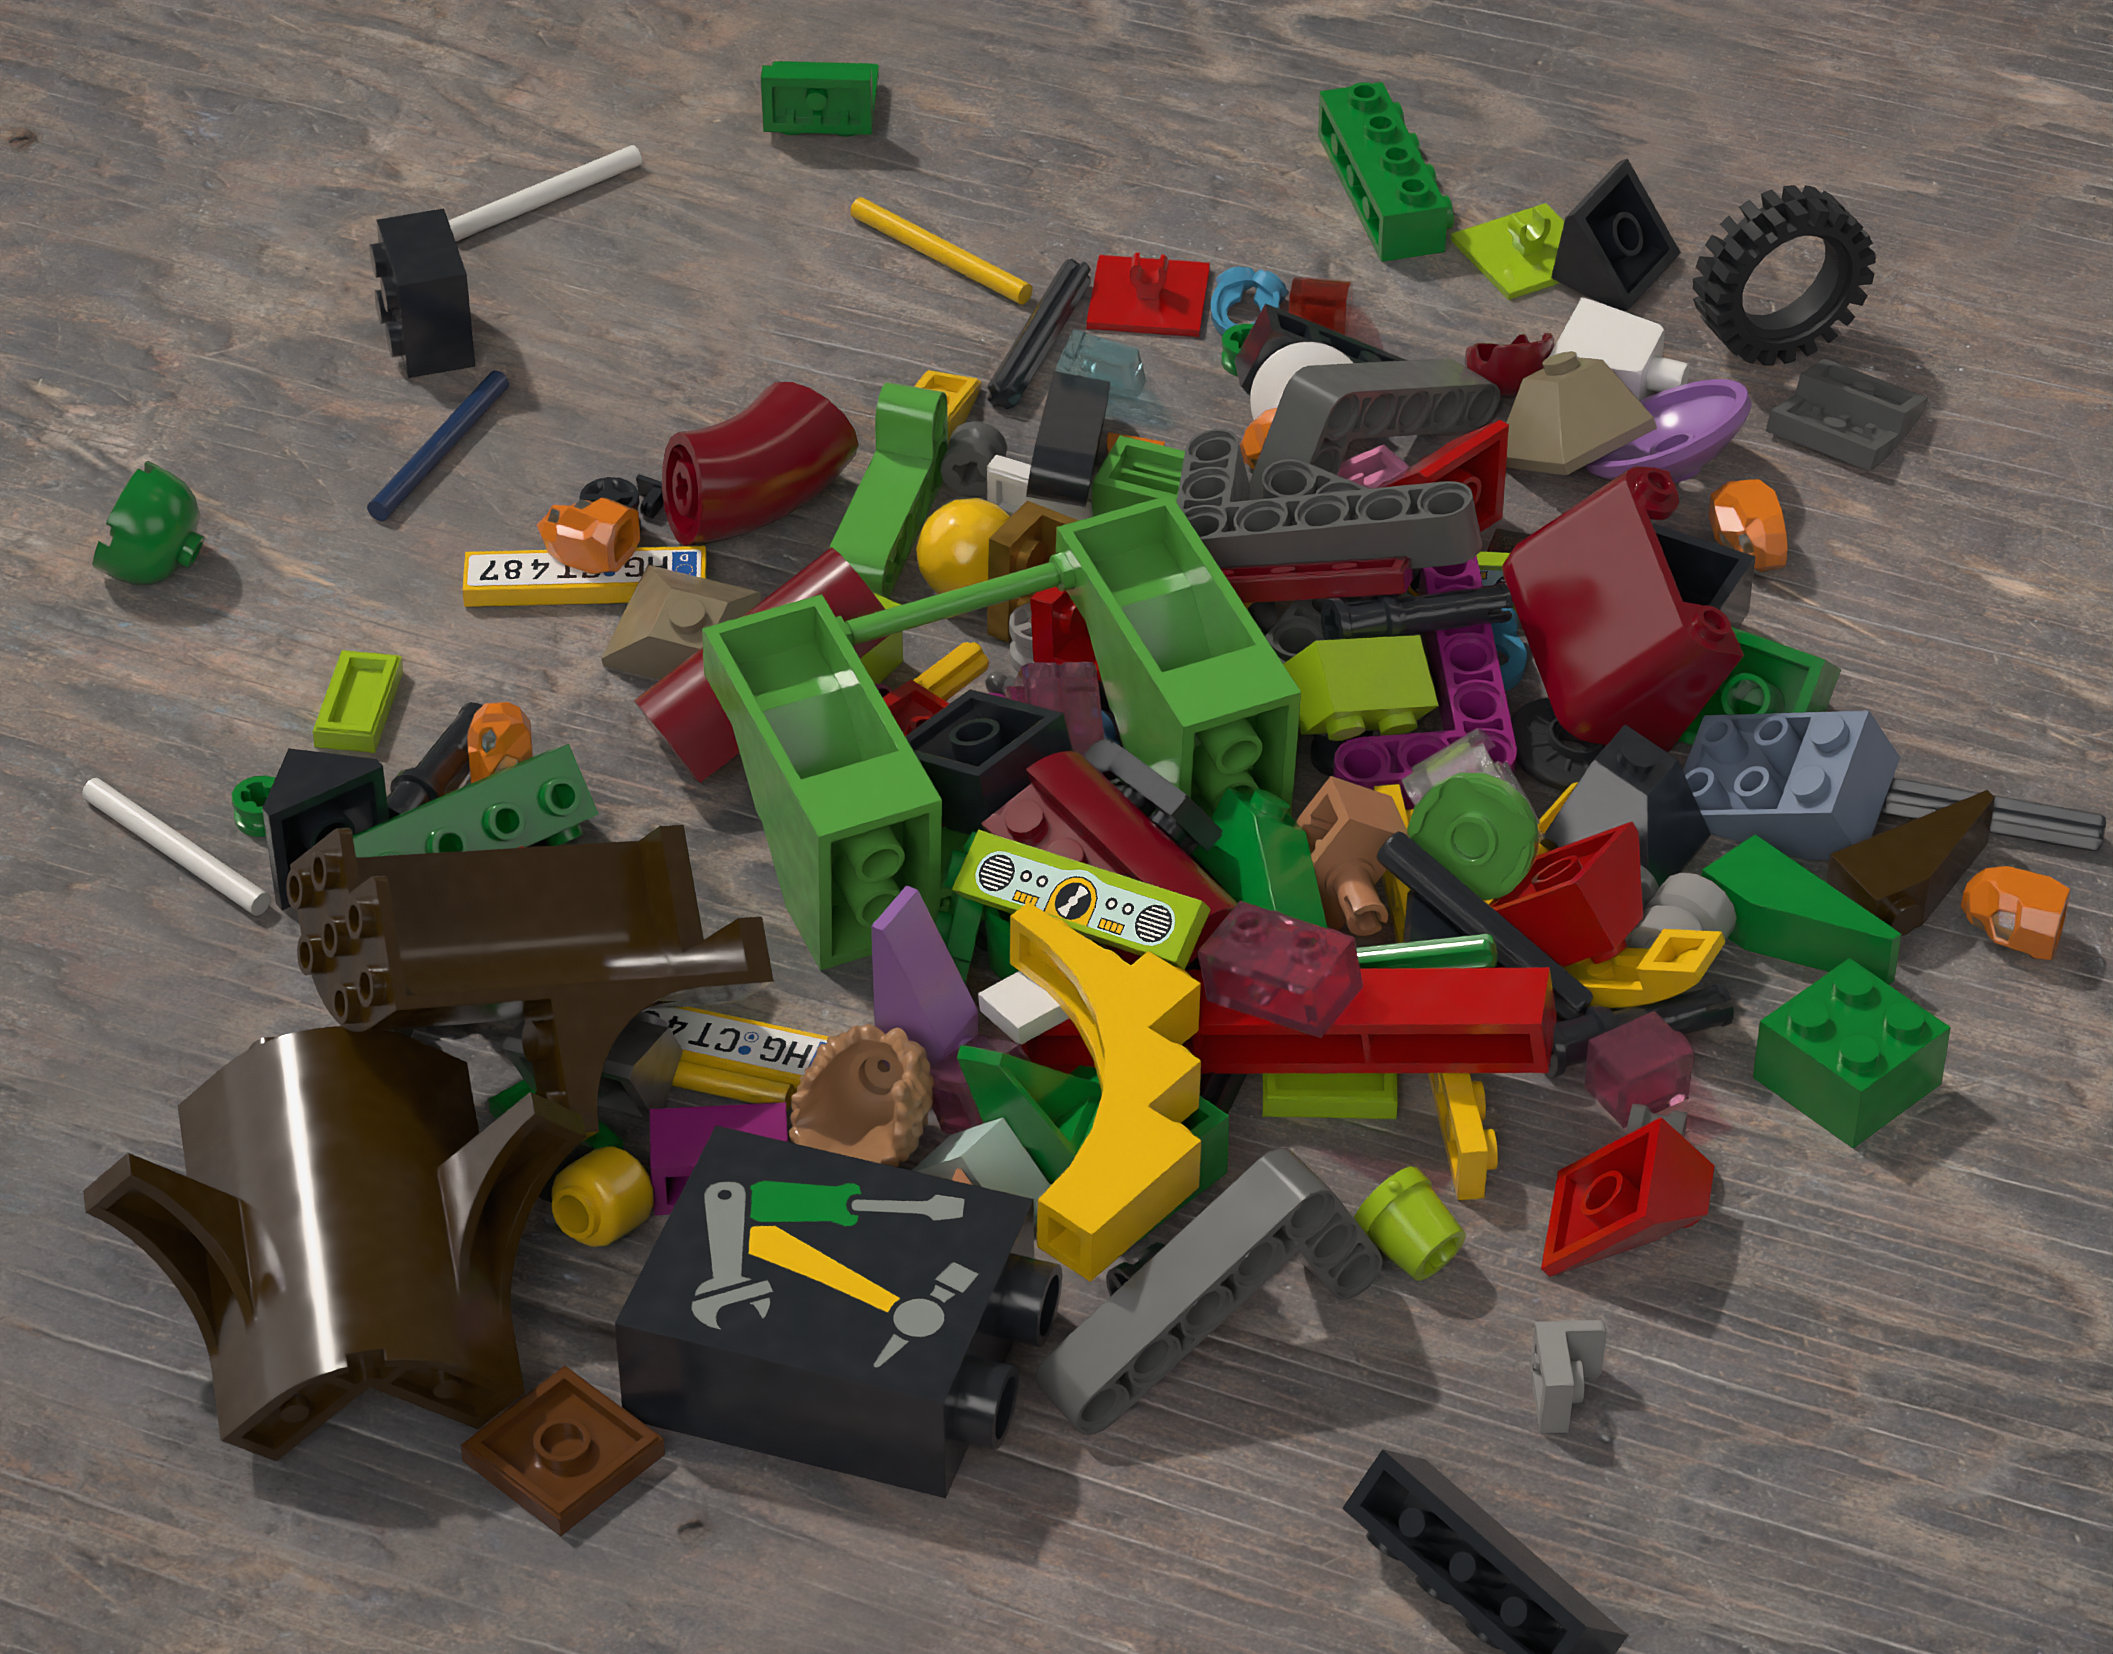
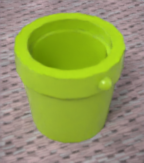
[1354,1166,1466,1281]

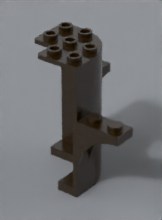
[287,825,774,1142]
[83,1026,586,1461]

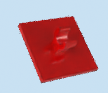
[1086,252,1210,337]

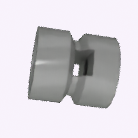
[1625,873,1736,992]

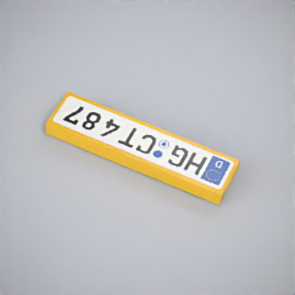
[462,546,707,607]
[642,1007,829,1094]

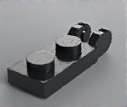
[1085,738,1223,852]

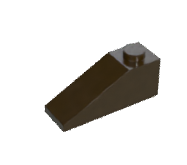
[1826,790,1995,936]

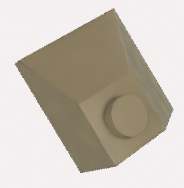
[1506,351,1657,475]
[601,565,761,680]

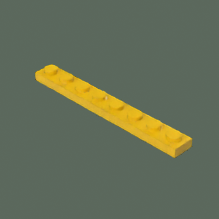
[1374,784,1498,1200]

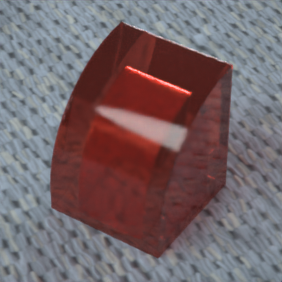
[1289,276,1353,336]

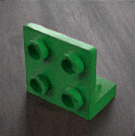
[761,61,879,137]

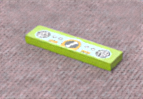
[952,830,1211,970]

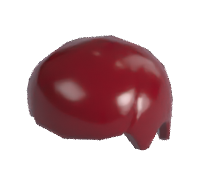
[1464,333,1554,397]

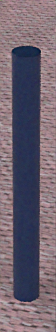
[367,370,509,521]

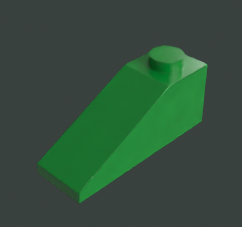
[1193,787,1332,953]
[1701,835,1901,985]

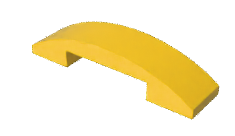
[1560,929,1725,1008]

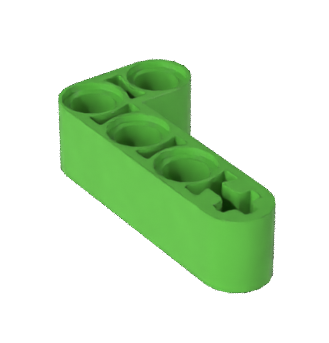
[829,382,948,599]

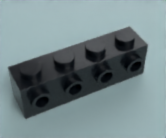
[1342,1449,1628,1654]

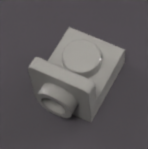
[1529,1320,1607,1433]

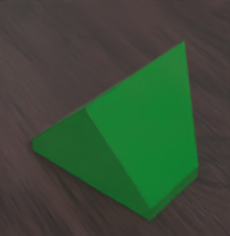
[957,1045,1102,1158]

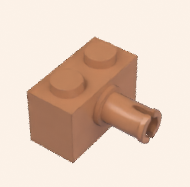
[1295,776,1410,936]

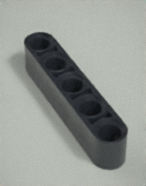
[1026,371,1111,507]

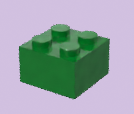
[1753,958,1951,1149]

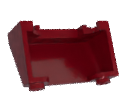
[1502,466,1744,753]

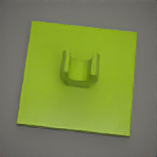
[1450,203,1564,300]

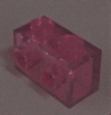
[1197,901,1363,1038]

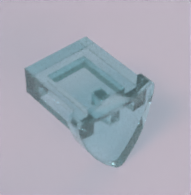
[1055,329,1147,399]

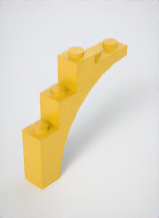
[1010,902,1201,1282]

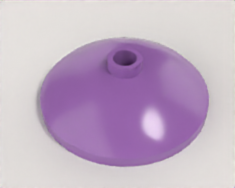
[1585,379,1752,483]

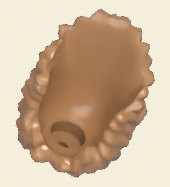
[788,1024,934,1167]

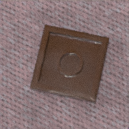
[461,1366,665,1536]

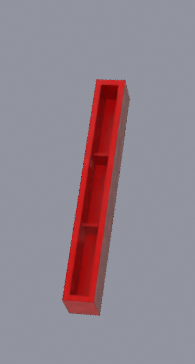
[1012,967,1557,1074]

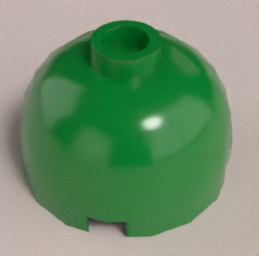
[92,461,205,585]

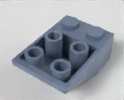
[1683,711,1900,860]

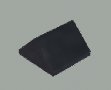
[1551,158,1681,311]
[262,748,389,911]

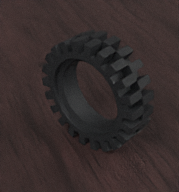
[1692,185,1876,366]

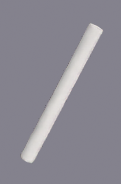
[449,145,642,242]
[82,778,271,916]

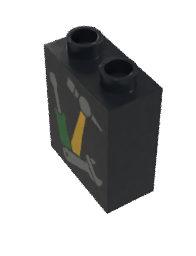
[615,1125,1062,1498]

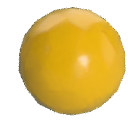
[916,498,1011,594]

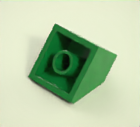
[1678,627,1842,746]

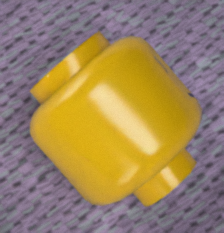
[552,1146,654,1247]

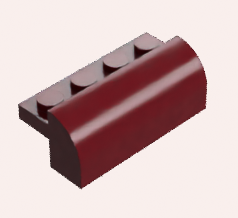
[634,547,890,783]
[981,751,1260,970]

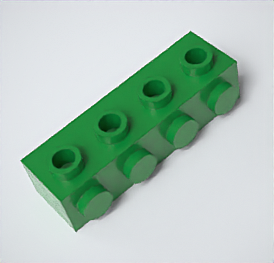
[1318,82,1454,262]
[353,744,599,857]

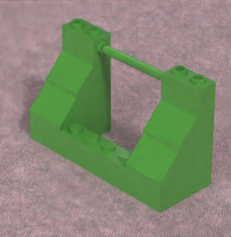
[702,495,1301,971]

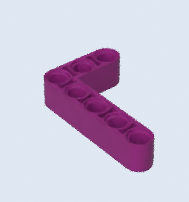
[1333,556,1517,810]

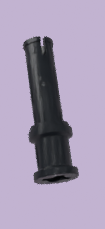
[1321,582,1513,640]
[387,702,493,819]
[1544,984,1734,1078]

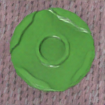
[1407,773,1539,900]

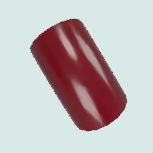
[662,382,859,546]

